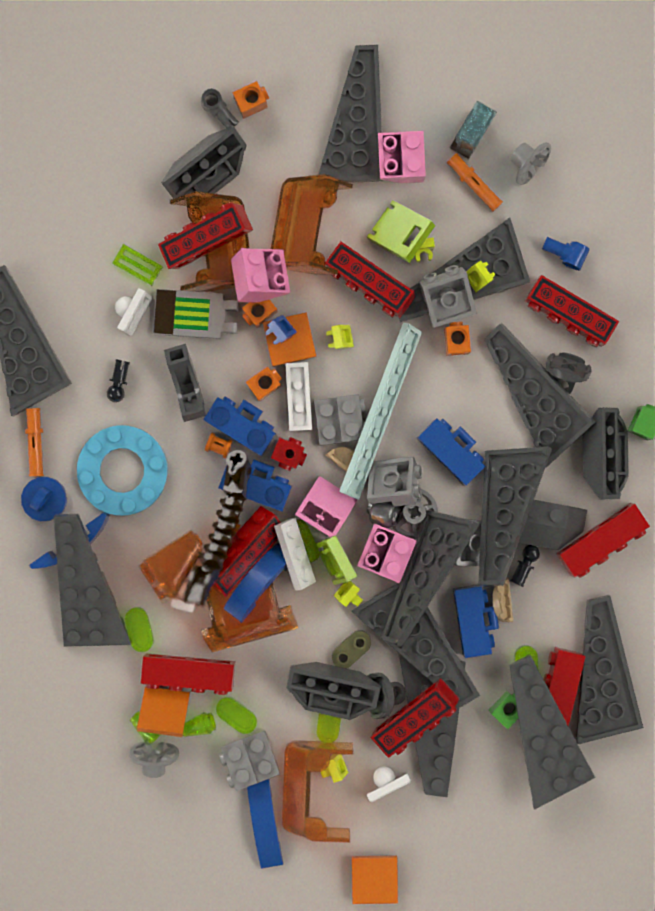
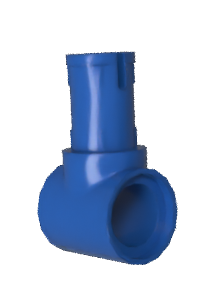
[542,237,590,271]

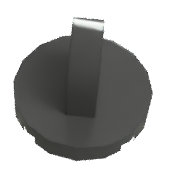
[546,352,592,394]
[367,672,406,719]

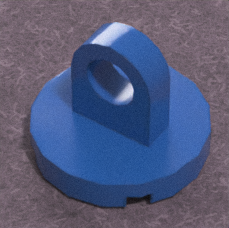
[21,477,67,521]

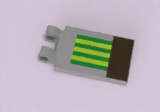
[153,289,240,339]

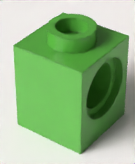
[628,404,655,440]
[489,691,518,729]

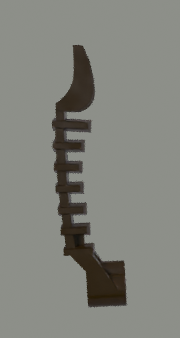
[183,450,252,607]

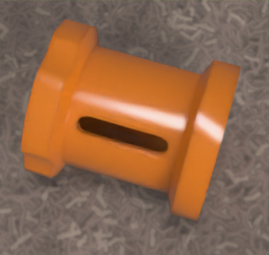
[205,432,233,459]

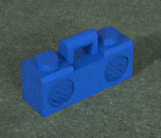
[203,396,276,456]
[417,418,485,486]
[218,459,292,512]
[453,585,499,658]

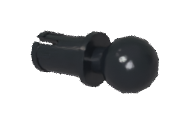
[107,359,130,403]
[510,545,540,587]

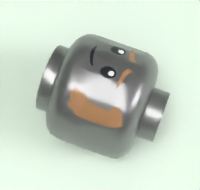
[367,502,402,529]

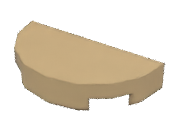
[325,447,355,472]
[492,577,513,622]

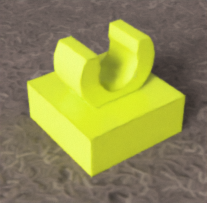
[410,237,435,263]
[466,261,495,292]
[326,325,354,349]
[334,580,363,607]
[319,752,349,783]

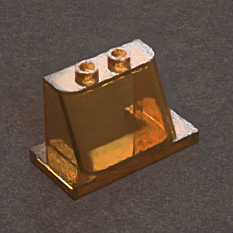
[138,530,203,604]
[201,574,299,653]

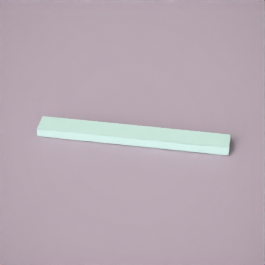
[339,323,422,500]

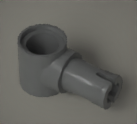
[201,88,239,128]

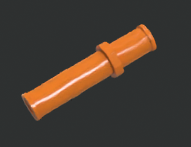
[447,153,503,212]
[25,408,44,476]

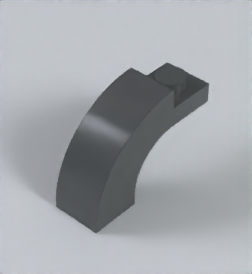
[164,344,206,422]

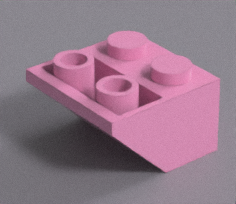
[378,131,426,183]
[231,248,290,302]
[295,476,357,537]
[357,523,417,583]

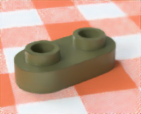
[332,630,371,668]

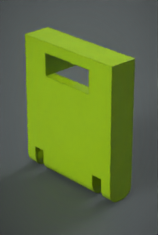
[367,200,435,263]
[313,535,357,585]

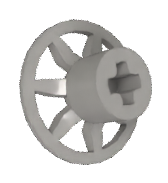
[511,143,551,185]
[393,489,438,537]
[129,741,179,778]

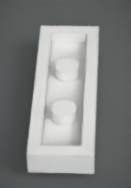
[285,362,312,431]
[274,518,316,590]

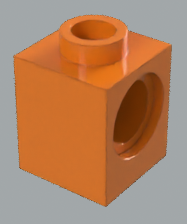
[232,81,269,119]
[242,299,278,328]
[444,322,471,356]
[246,366,282,401]

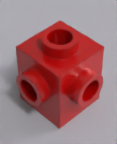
[271,437,307,471]

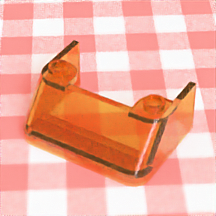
[271,174,353,275]
[170,191,250,292]
[282,740,353,843]

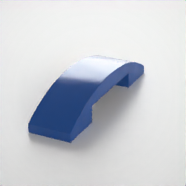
[29,512,110,569]
[224,543,288,623]
[247,779,283,869]

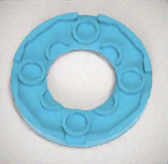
[77,425,168,516]

